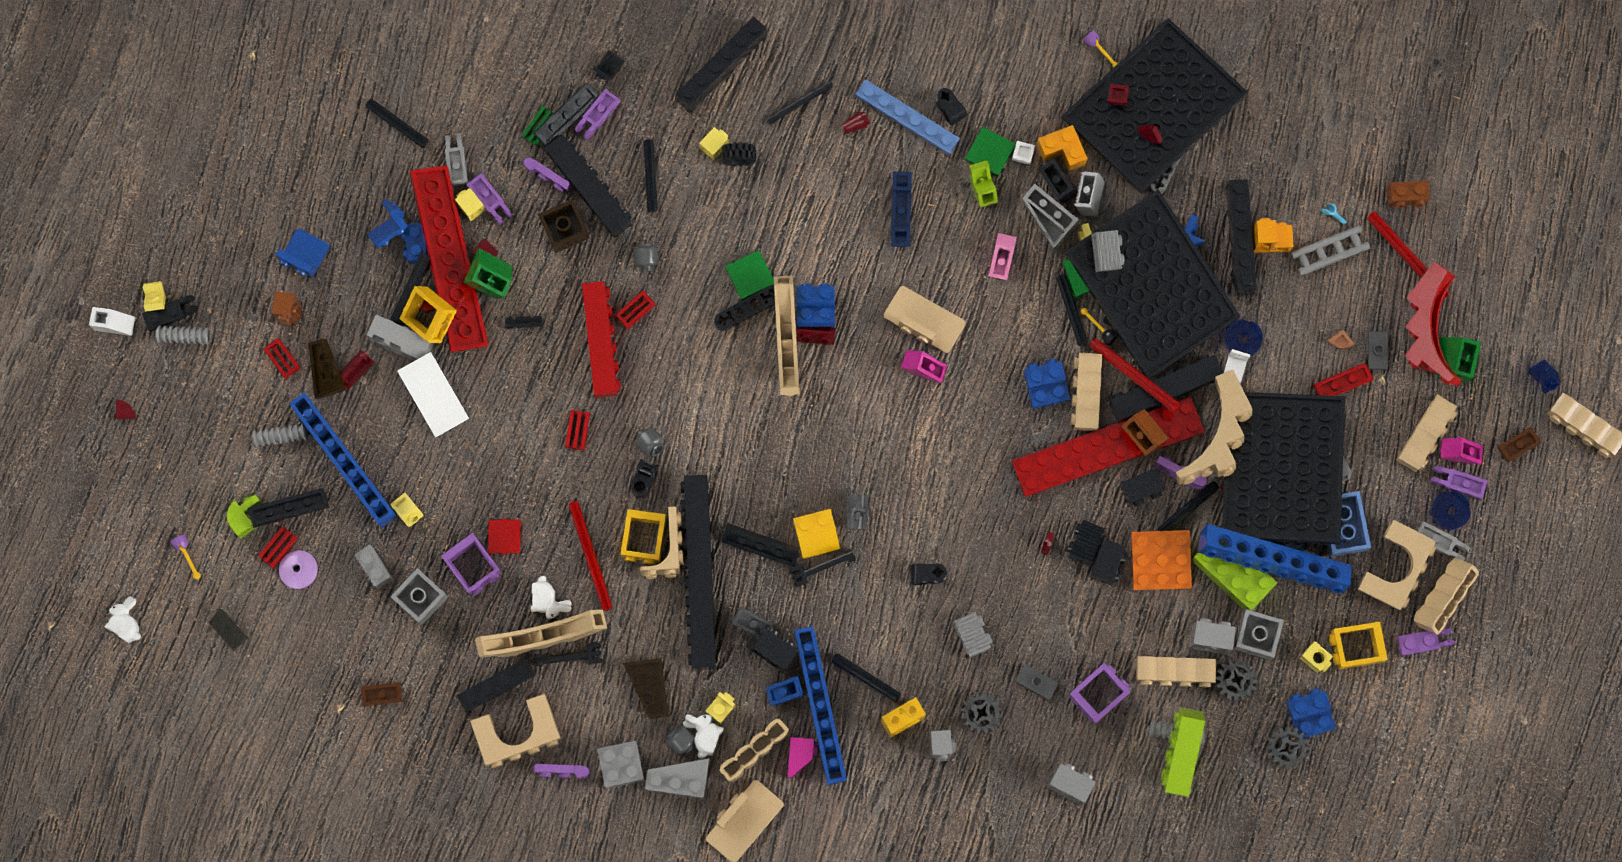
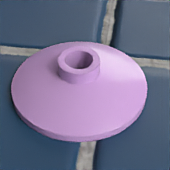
[279,550,318,589]

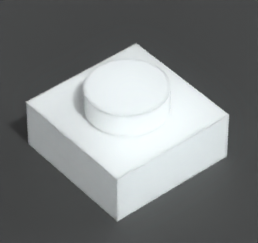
[1012,141,1035,165]

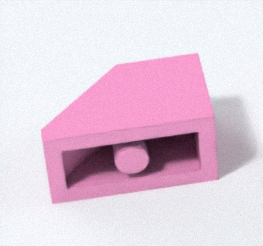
[989,233,1017,280]

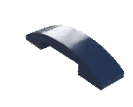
[891,171,912,247]

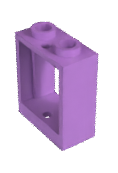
[441,533,502,595]
[1068,663,1130,725]

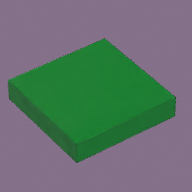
[965,127,1016,177]
[725,251,774,301]

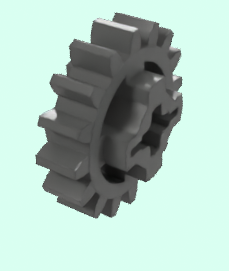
[1215,659,1258,702]
[960,692,1003,735]
[1266,726,1310,769]

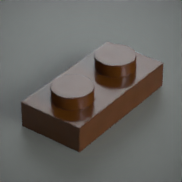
[1497,427,1541,463]
[361,682,403,707]

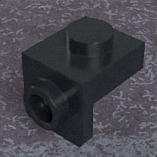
[593,50,625,80]

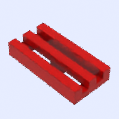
[615,291,656,330]
[263,338,301,380]
[565,410,590,451]
[258,526,298,569]

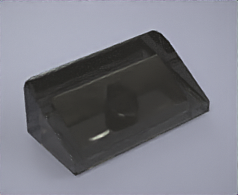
[208,608,249,651]

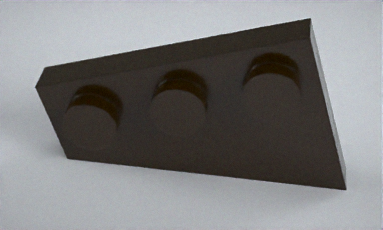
[308,339,346,399]
[623,658,669,719]

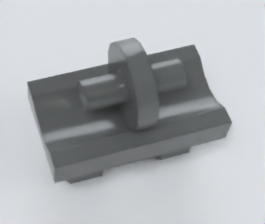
[847,494,869,530]

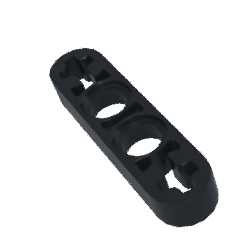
[714,286,775,331]

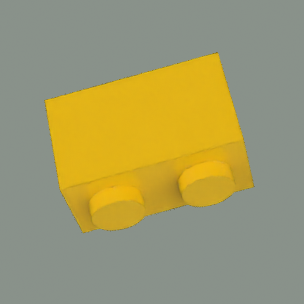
[793,509,840,559]

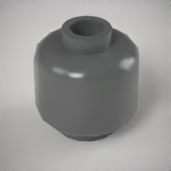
[633,243,659,271]
[636,428,664,457]
[665,726,695,755]

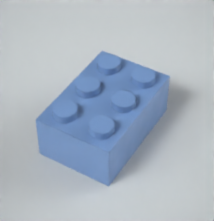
[1326,491,1371,557]

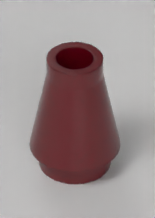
[841,111,870,134]

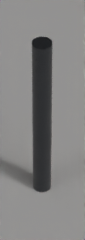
[766,81,833,125]

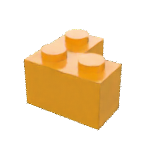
[1037,125,1087,172]
[1252,218,1293,253]

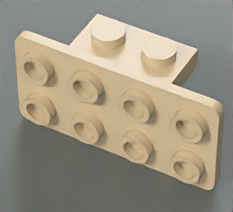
[884,286,966,353]
[706,780,784,862]

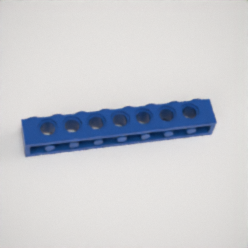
[289,392,397,528]
[1198,524,1352,594]
[794,626,847,786]

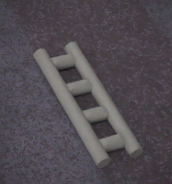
[1290,225,1370,276]

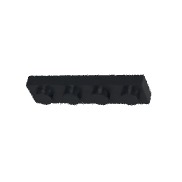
[533,83,599,147]
[248,488,329,528]
[722,523,801,567]
[457,658,536,713]

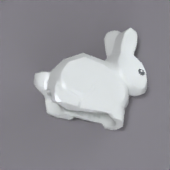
[531,576,572,620]
[105,596,141,643]
[683,714,724,759]

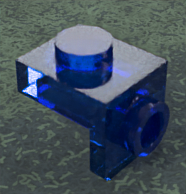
[1529,359,1560,394]

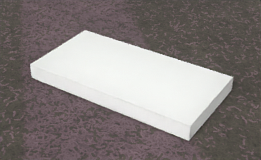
[397,352,469,438]

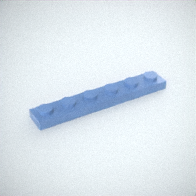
[855,79,960,155]

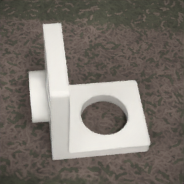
[1224,349,1250,383]

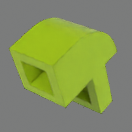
[969,160,998,208]
[227,495,263,539]

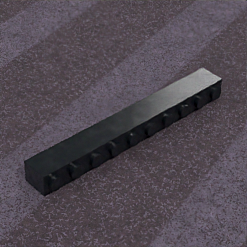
[681,475,716,670]

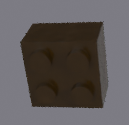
[538,199,590,253]

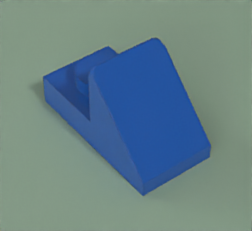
[1185,214,1204,247]
[766,676,803,706]

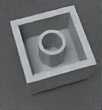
[390,568,448,626]
[1233,609,1284,660]
[1189,618,1236,655]
[597,740,645,789]
[1047,763,1096,806]

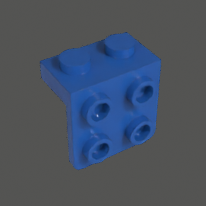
[368,199,408,248]
[275,229,330,278]

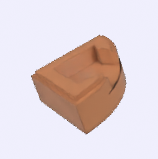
[1327,330,1355,349]

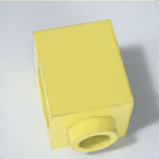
[699,127,729,160]
[455,188,486,221]
[1300,641,1333,673]

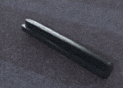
[365,99,429,148]
[643,140,658,213]
[390,253,430,324]
[1056,274,1088,346]
[1157,481,1219,531]
[832,653,901,702]

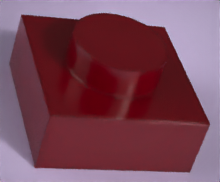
[1108,84,1129,106]
[471,239,499,257]

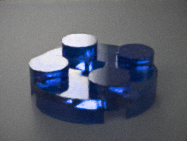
[1224,319,1263,357]
[1430,491,1471,531]

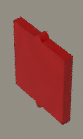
[488,518,521,556]

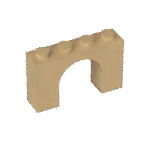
[1356,520,1436,610]
[470,694,562,768]

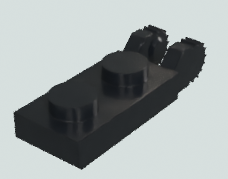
[142,295,198,332]

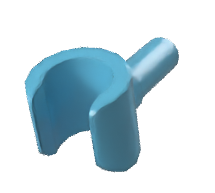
[1321,204,1347,225]

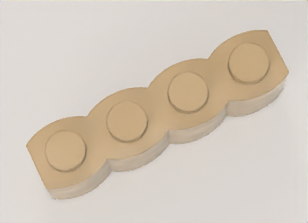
[1070,353,1102,431]
[1547,393,1622,458]
[1396,394,1457,472]
[1414,558,1479,635]
[1136,656,1216,688]
[720,719,789,783]

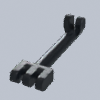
[789,549,856,588]
[534,643,603,667]

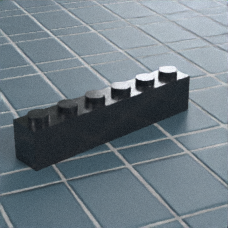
[676,16,767,113]
[544,134,632,238]
[1226,179,1257,296]
[1108,354,1223,423]

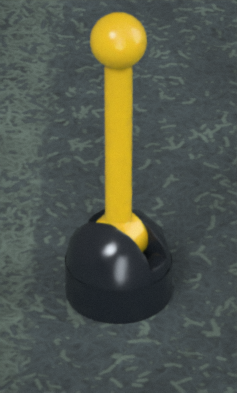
[1081,308,1118,346]

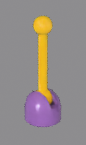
[1083,30,1118,68]
[171,534,201,580]

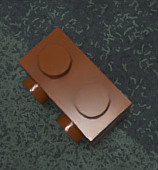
[1386,180,1430,208]
[271,291,302,327]
[1122,409,1169,456]

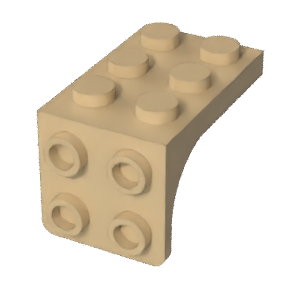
[640,507,684,579]

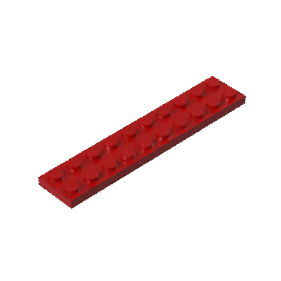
[409,166,488,353]
[1012,397,1205,497]

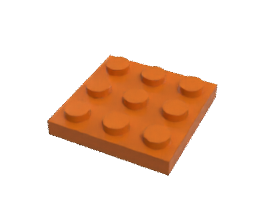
[1131,530,1192,590]

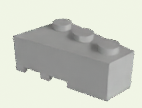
[1023,184,1079,252]
[367,315,434,361]
[645,758,710,799]

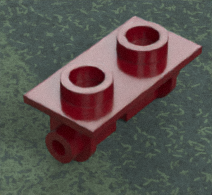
[796,327,835,345]
[340,350,375,390]

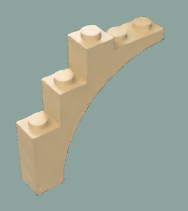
[774,276,800,396]
[1176,370,1252,485]
[475,609,607,658]

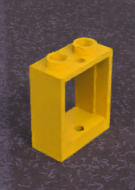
[399,286,457,343]
[620,509,667,565]
[1329,622,1388,670]
[881,697,926,738]

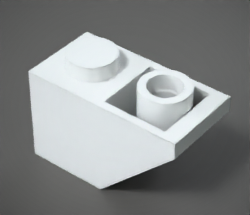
[89,307,135,336]

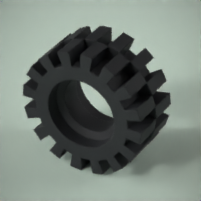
[722,142,756,167]

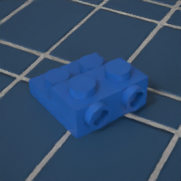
[402,223,430,264]
[796,283,835,327]
[1023,359,1070,409]
[1286,688,1336,739]

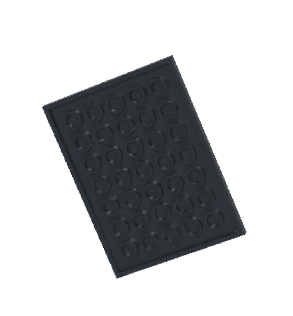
[1062,18,1248,194]
[1064,189,1241,379]
[1222,392,1345,545]

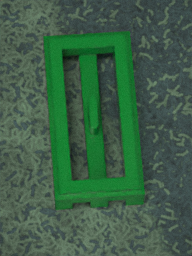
[521,106,553,147]

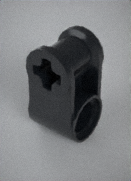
[935,88,968,126]
[631,459,659,498]
[910,563,947,585]

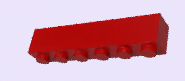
[582,281,621,398]

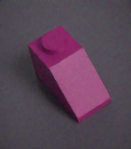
[901,350,947,383]
[1440,438,1483,465]
[788,737,818,778]

